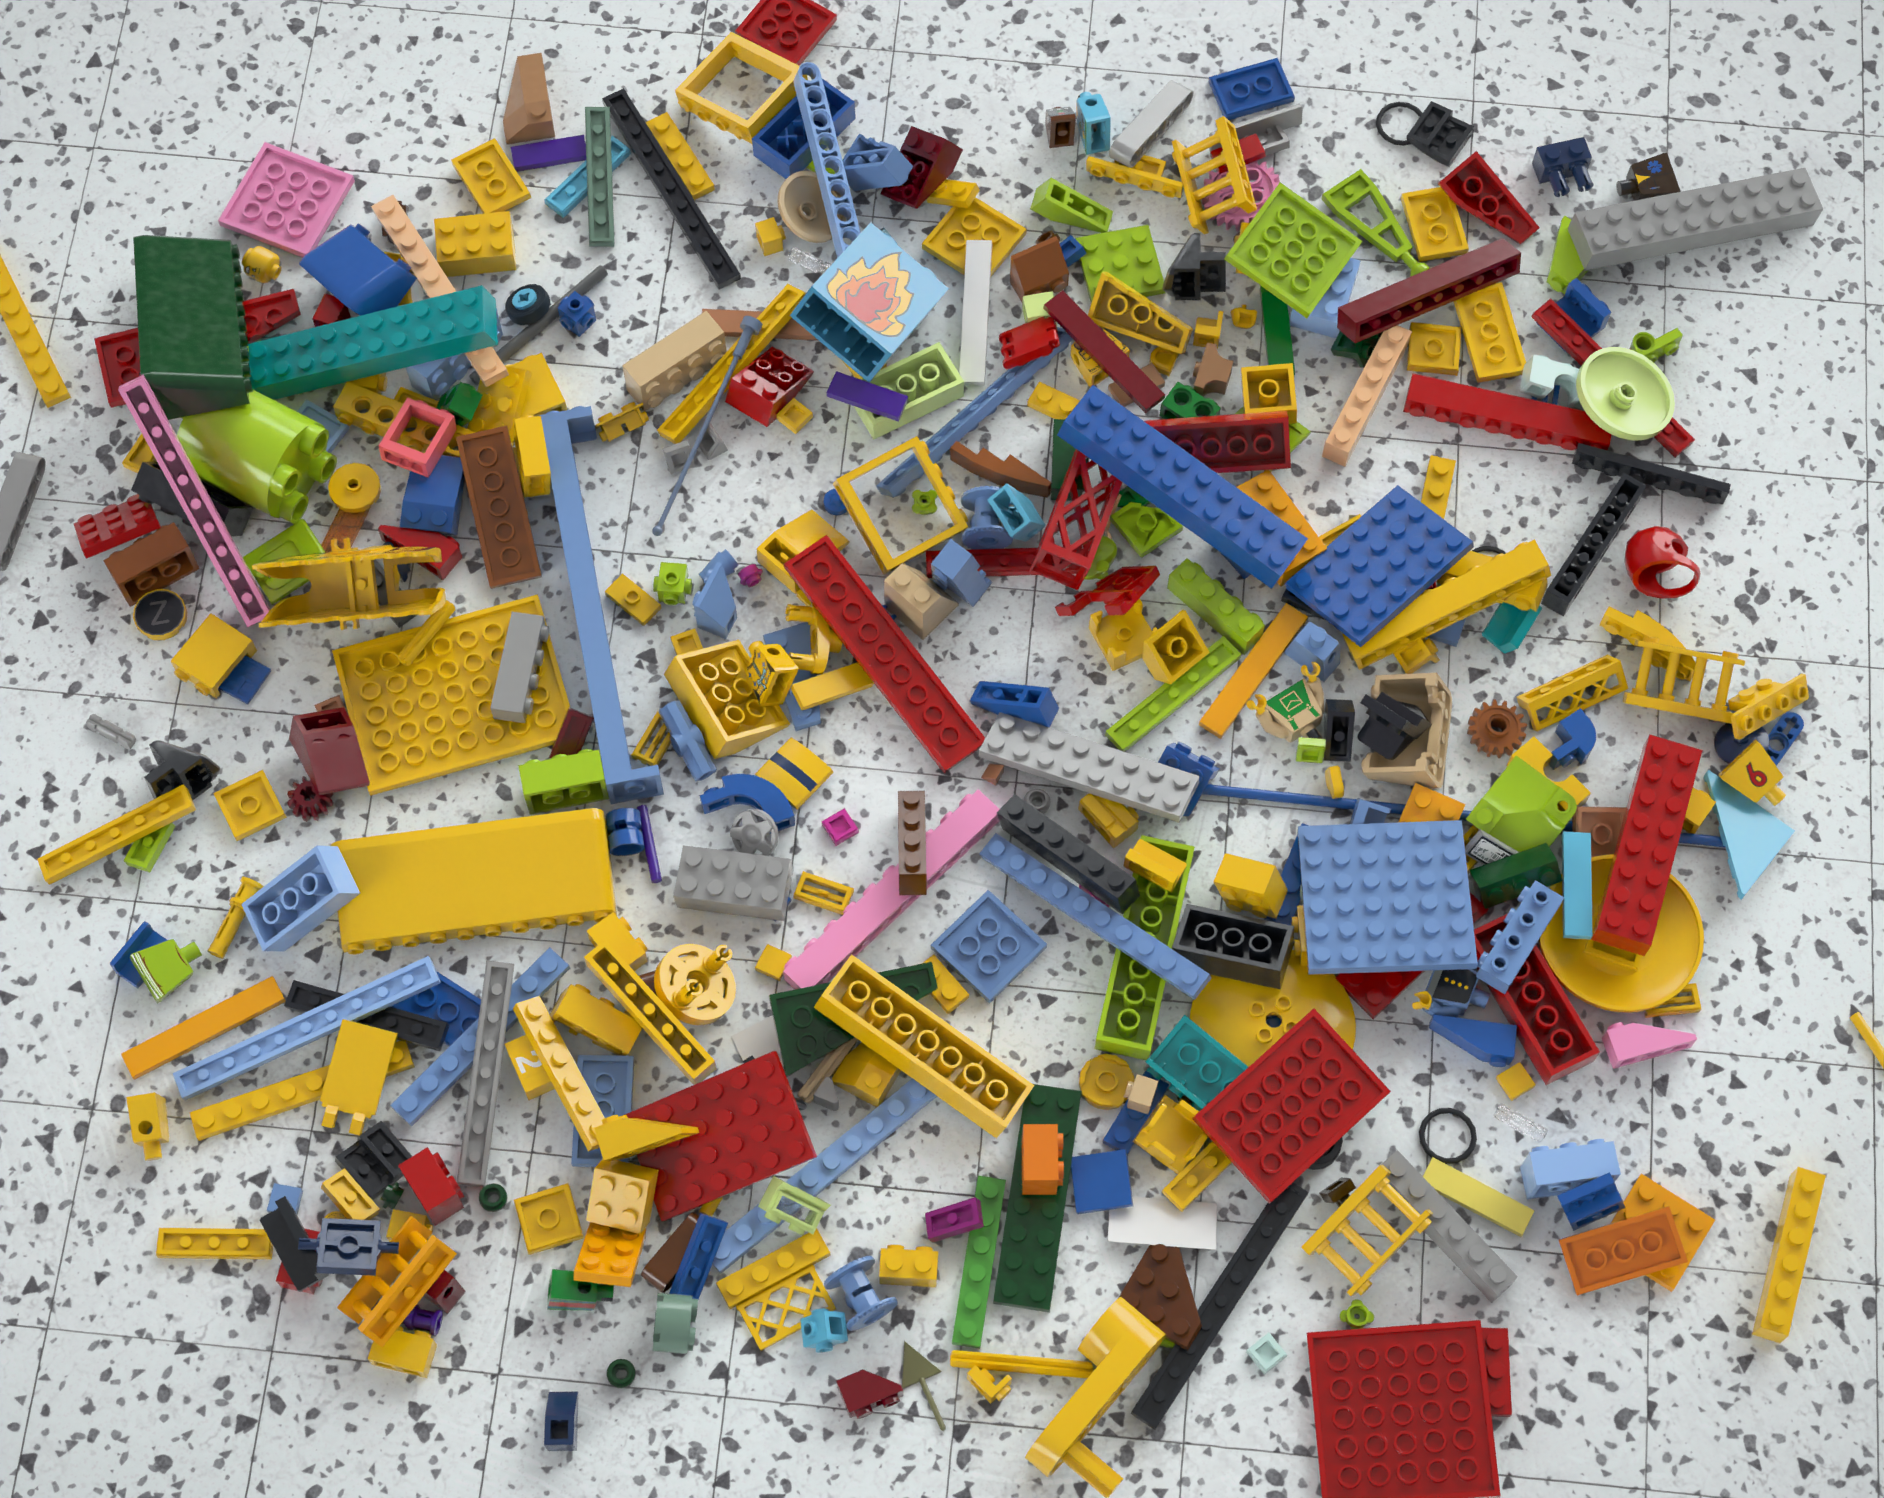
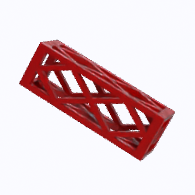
[1029,449,1122,590]

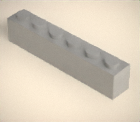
[1381,1150,1518,1303]

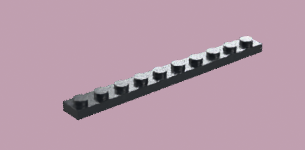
[602,88,741,290]
[1131,1183,1309,1430]

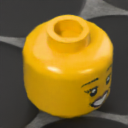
[242,246,282,283]

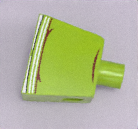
[130,939,202,1004]

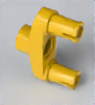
[785,604,842,674]

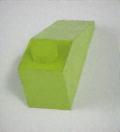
[1030,178,1113,233]

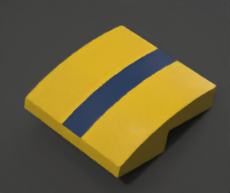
[755,737,834,810]

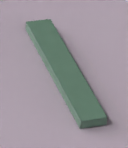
[585,107,614,247]

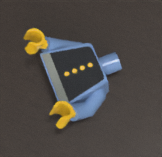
[1412,969,1490,1017]

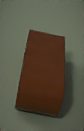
[640,1212,699,1293]

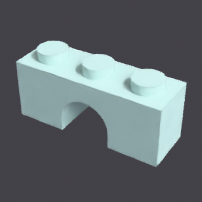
[1520,355,1585,411]

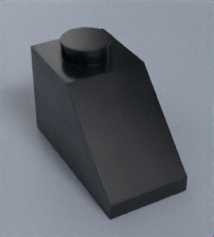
[1324,699,1355,762]

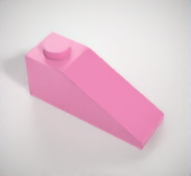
[1601,1022,1697,1069]

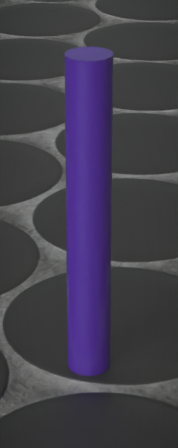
[636,805,662,883]

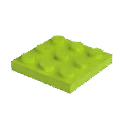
[1075,225,1165,303]

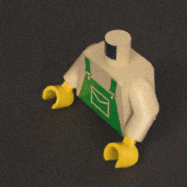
[1246,662,1325,743]

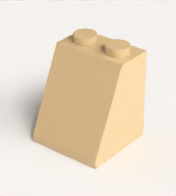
[884,563,959,640]

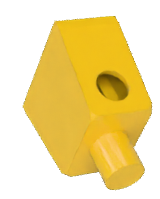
[126,1092,169,1161]

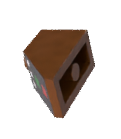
[1045,107,1076,148]

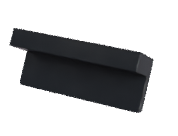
[260,1196,329,1292]

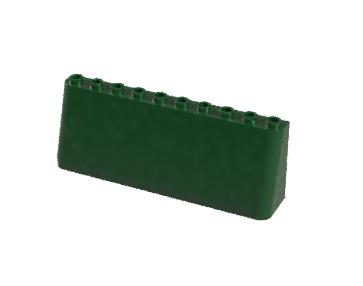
[133,235,253,420]

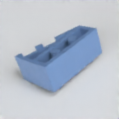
[842,134,913,191]
[931,539,992,607]

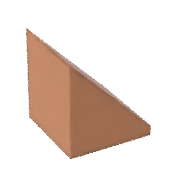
[981,764,1004,785]

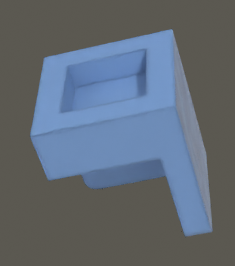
[1349,798,1391,824]

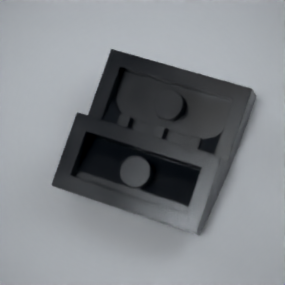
[1406,101,1474,167]
[335,1121,412,1200]

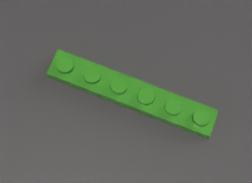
[952,1176,1006,1349]

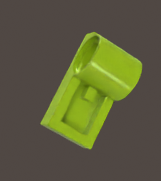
[1629,328,1683,363]

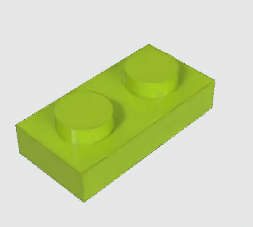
[123,823,176,873]

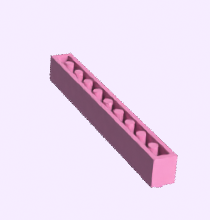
[118,374,271,627]
[783,789,1000,989]

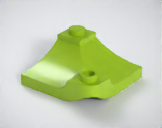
[1466,756,1577,852]

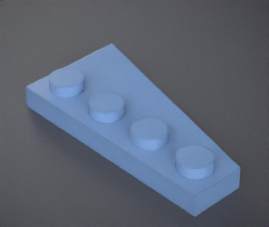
[763,622,821,731]

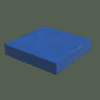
[1071,1149,1133,1214]

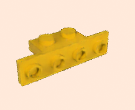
[1086,155,1183,198]
[1728,674,1809,739]

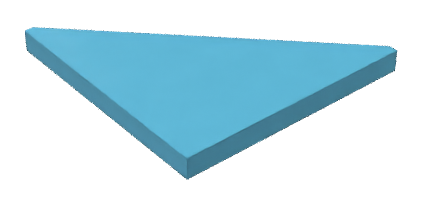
[1703,770,1795,900]

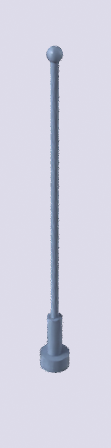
[652,316,763,536]

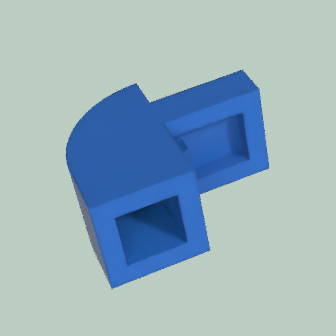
[1549,708,1596,770]

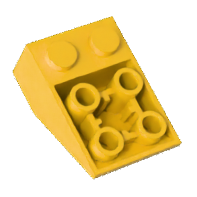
[756,509,850,594]

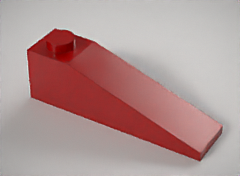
[1438,151,1540,244]

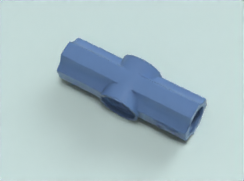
[659,700,717,782]

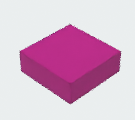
[822,808,859,846]

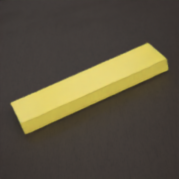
[1423,1157,1535,1237]

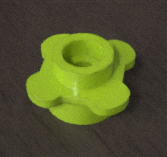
[912,490,937,515]
[1340,1299,1374,1329]

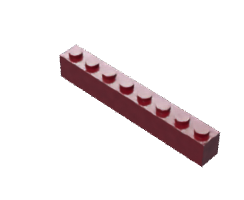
[1337,238,1521,343]

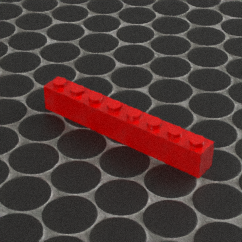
[1403,373,1612,450]

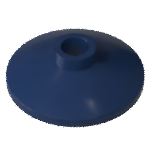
[1714,723,1769,764]

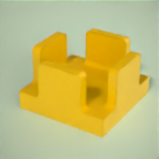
[1132,1095,1208,1174]

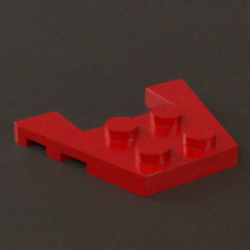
[1055,566,1160,616]

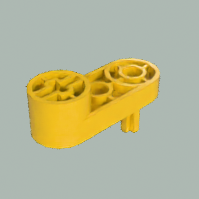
[1025,1297,1166,1498]

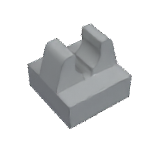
[663,440,695,475]

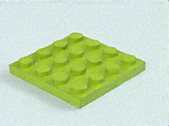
[1224,182,1362,318]

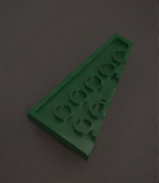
[769,962,938,1077]

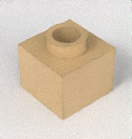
[1124,1074,1158,1114]

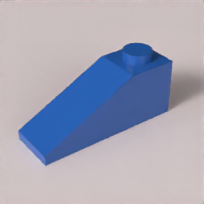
[970,681,1059,728]
[1429,1014,1517,1067]

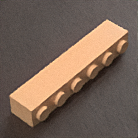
[1322,325,1412,467]

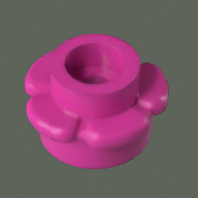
[738,564,763,587]

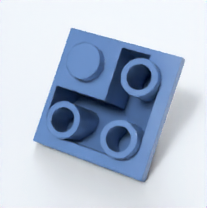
[692,562,737,639]

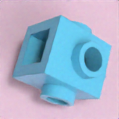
[800,1308,848,1353]

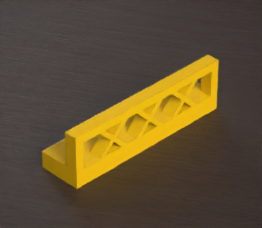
[1516,654,1629,731]

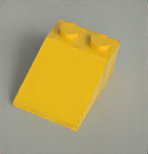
[594,1115,699,1161]

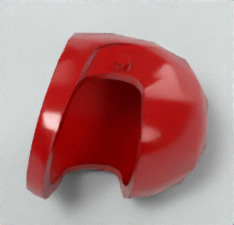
[1624,526,1701,599]

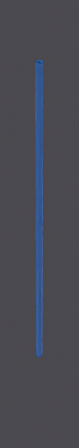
[1203,784,1726,848]

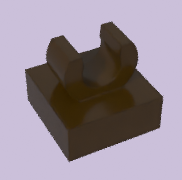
[1319,1177,1356,1207]

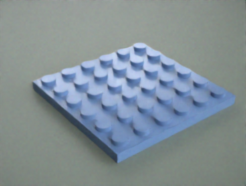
[1297,820,1478,974]

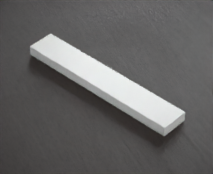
[959,240,992,385]

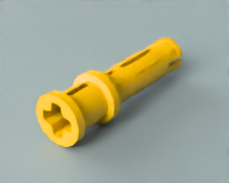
[207,876,264,959]

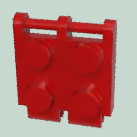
[999,316,1060,369]

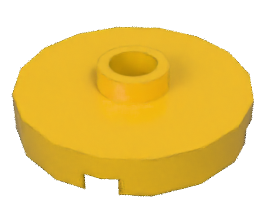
[328,463,381,513]

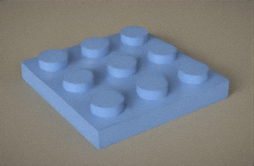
[931,890,1047,1004]

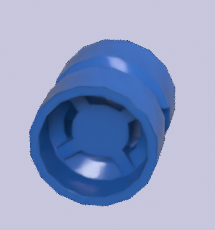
[605,808,644,856]

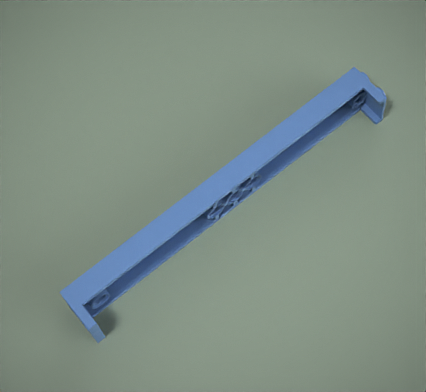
[539,406,664,805]

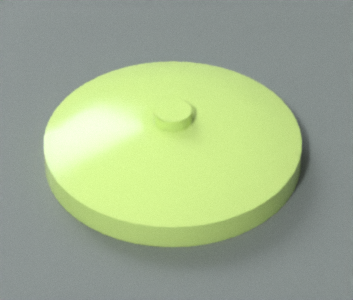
[1576,347,1675,441]

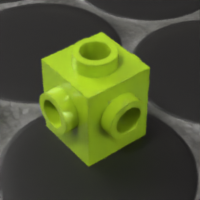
[653,562,692,605]

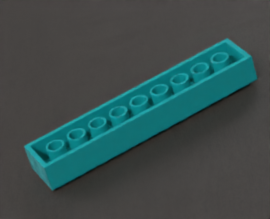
[249,285,498,400]

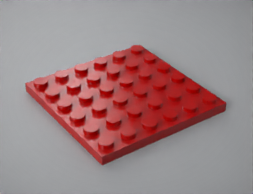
[1307,1320,1501,1498]

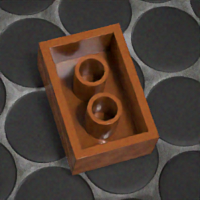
[103,522,200,607]

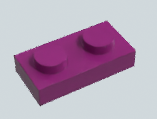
[925,1197,984,1243]

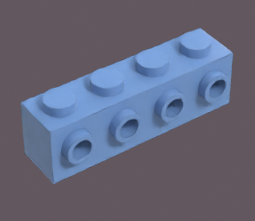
[1476,880,1564,994]

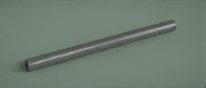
[469,265,608,385]

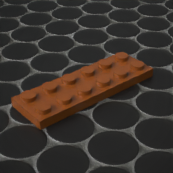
[456,425,542,589]

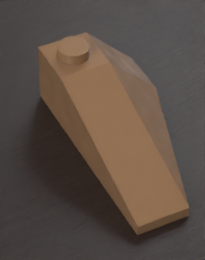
[503,53,555,144]

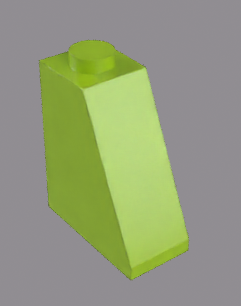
[1546,216,1589,294]

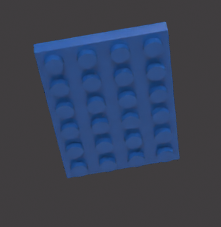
[1285,485,1474,647]

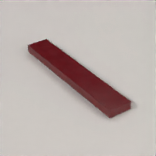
[1043,290,1165,414]

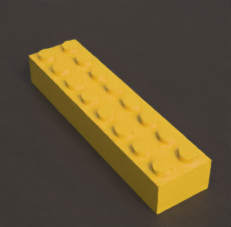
[814,954,1034,1139]

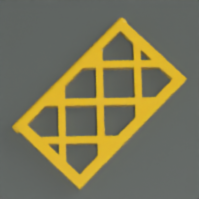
[736,1265,837,1351]

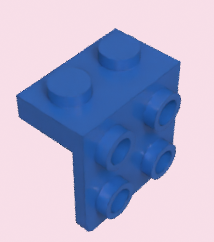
[1536,278,1611,353]
[1158,742,1220,817]

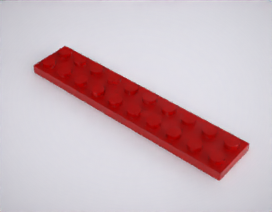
[784,535,985,774]

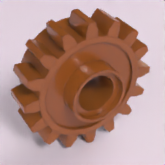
[1467,699,1527,758]

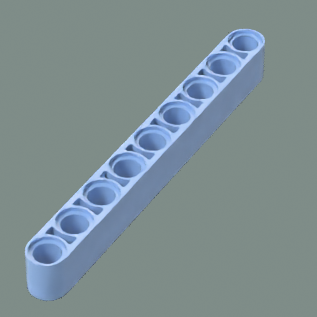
[794,62,861,258]

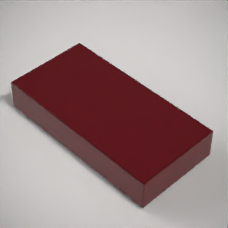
[549,707,594,758]

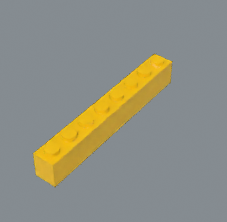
[1342,539,1551,670]

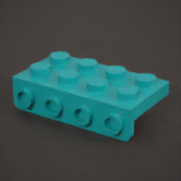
[1145,1015,1248,1111]

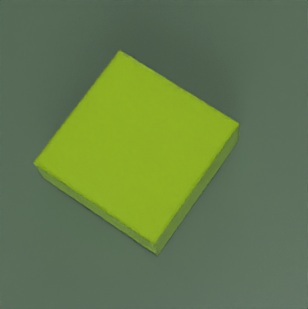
[1296,737,1326,763]

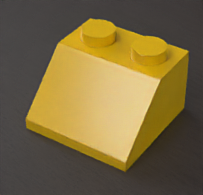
[1142,610,1210,684]

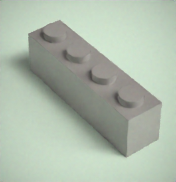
[490,612,549,723]

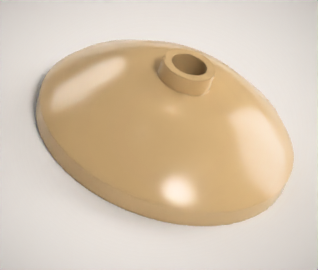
[777,171,846,243]

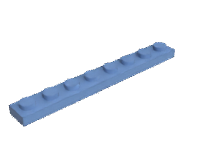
[390,947,570,1127]

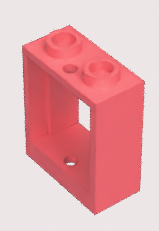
[379,398,457,478]

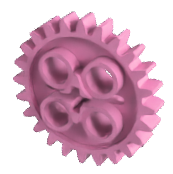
[1202,160,1280,232]

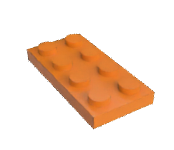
[1559,1206,1688,1295]

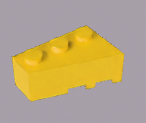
[550,984,642,1056]

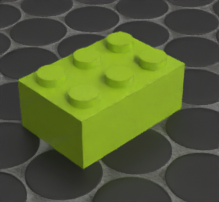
[518,749,609,815]

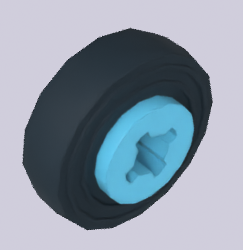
[505,284,551,325]

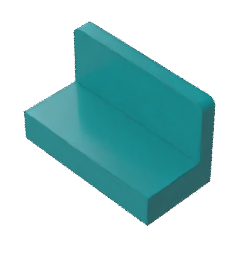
[1482,602,1542,654]

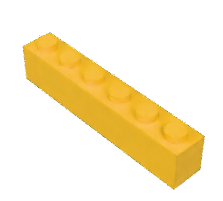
[584,939,717,1085]
[1752,1167,1826,1343]

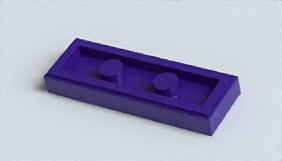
[511,135,586,172]
[826,371,908,422]

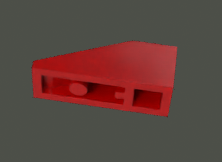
[378,525,462,580]

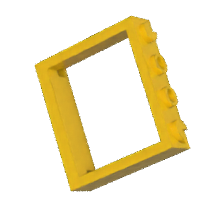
[675,32,808,144]
[833,436,968,575]

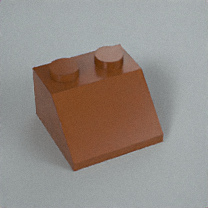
[1010,236,1069,302]

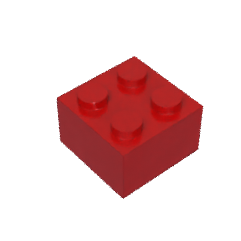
[398,1147,465,1226]

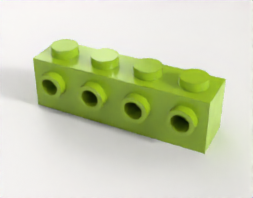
[1167,558,1265,655]

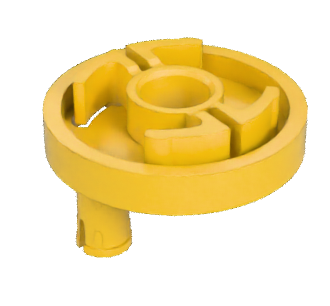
[654,944,736,1025]

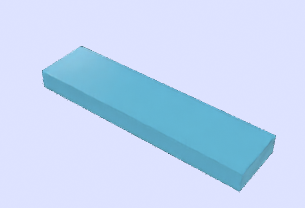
[544,136,631,218]
[1562,831,1593,940]

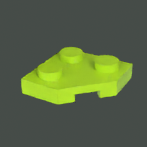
[1110,502,1183,558]

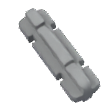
[86,714,136,749]

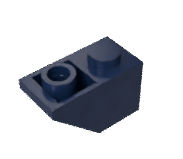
[544,1391,579,1451]

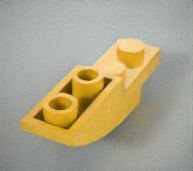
[1600,606,1696,682]

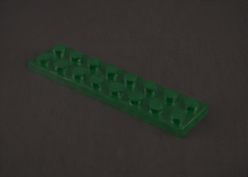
[993,1084,1082,1313]

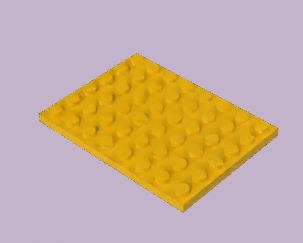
[332,594,570,796]

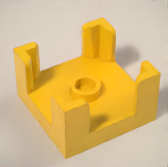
[1089,598,1158,671]

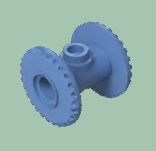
[961,486,1013,549]
[824,1256,898,1331]

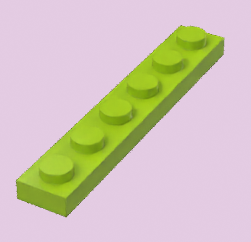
[1105,636,1241,752]

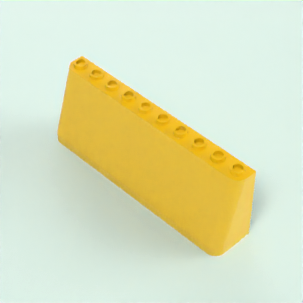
[330,808,617,955]

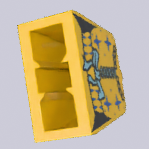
[746,641,799,707]

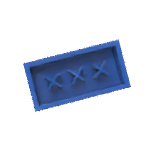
[752,79,856,179]

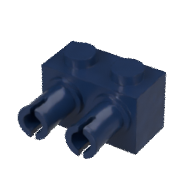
[1532,137,1594,197]

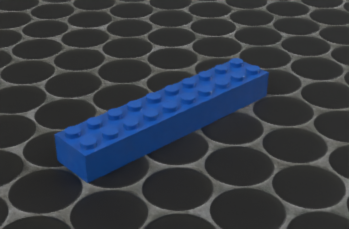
[1057,385,1308,589]

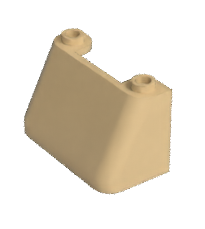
[1361,673,1452,789]

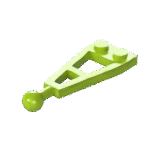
[1321,169,1430,276]

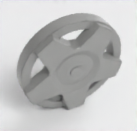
[730,809,778,856]

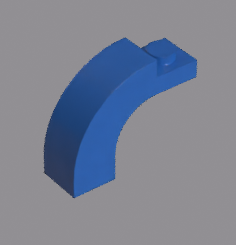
[699,774,795,834]

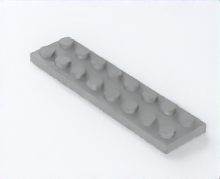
[979,712,1199,823]

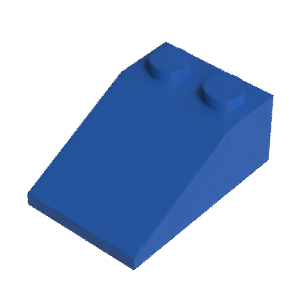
[400,455,465,536]

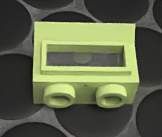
[758,1176,831,1236]

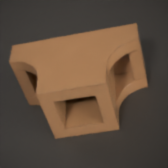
[1193,343,1233,397]

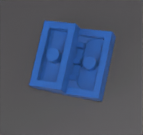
[1557,1172,1625,1231]

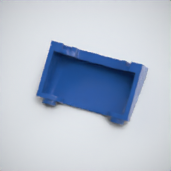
[299,223,417,316]

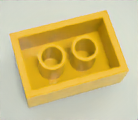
[434,211,517,277]

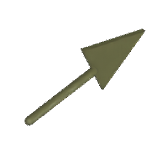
[902,1341,946,1431]

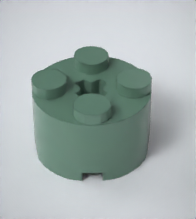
[652,1293,698,1354]

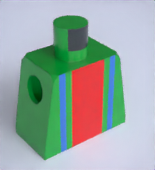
[547,1269,614,1311]

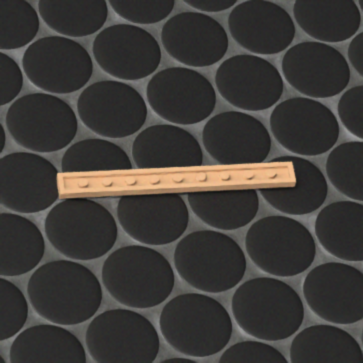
[371,195,509,387]

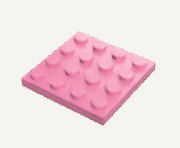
[218,142,355,258]

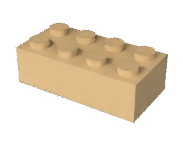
[622,311,727,411]

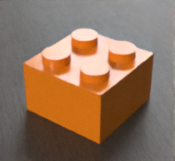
[1022,1124,1064,1195]

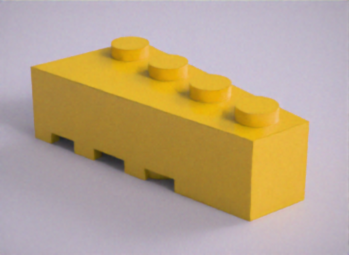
[1088,272,1193,354]

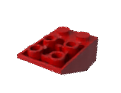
[725,346,814,427]

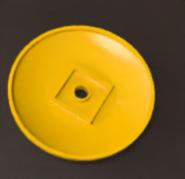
[1538,854,1704,1013]
[1189,950,1356,1067]

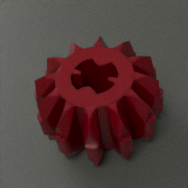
[287,776,334,822]

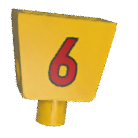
[1718,739,1786,806]

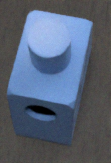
[1284,622,1340,682]

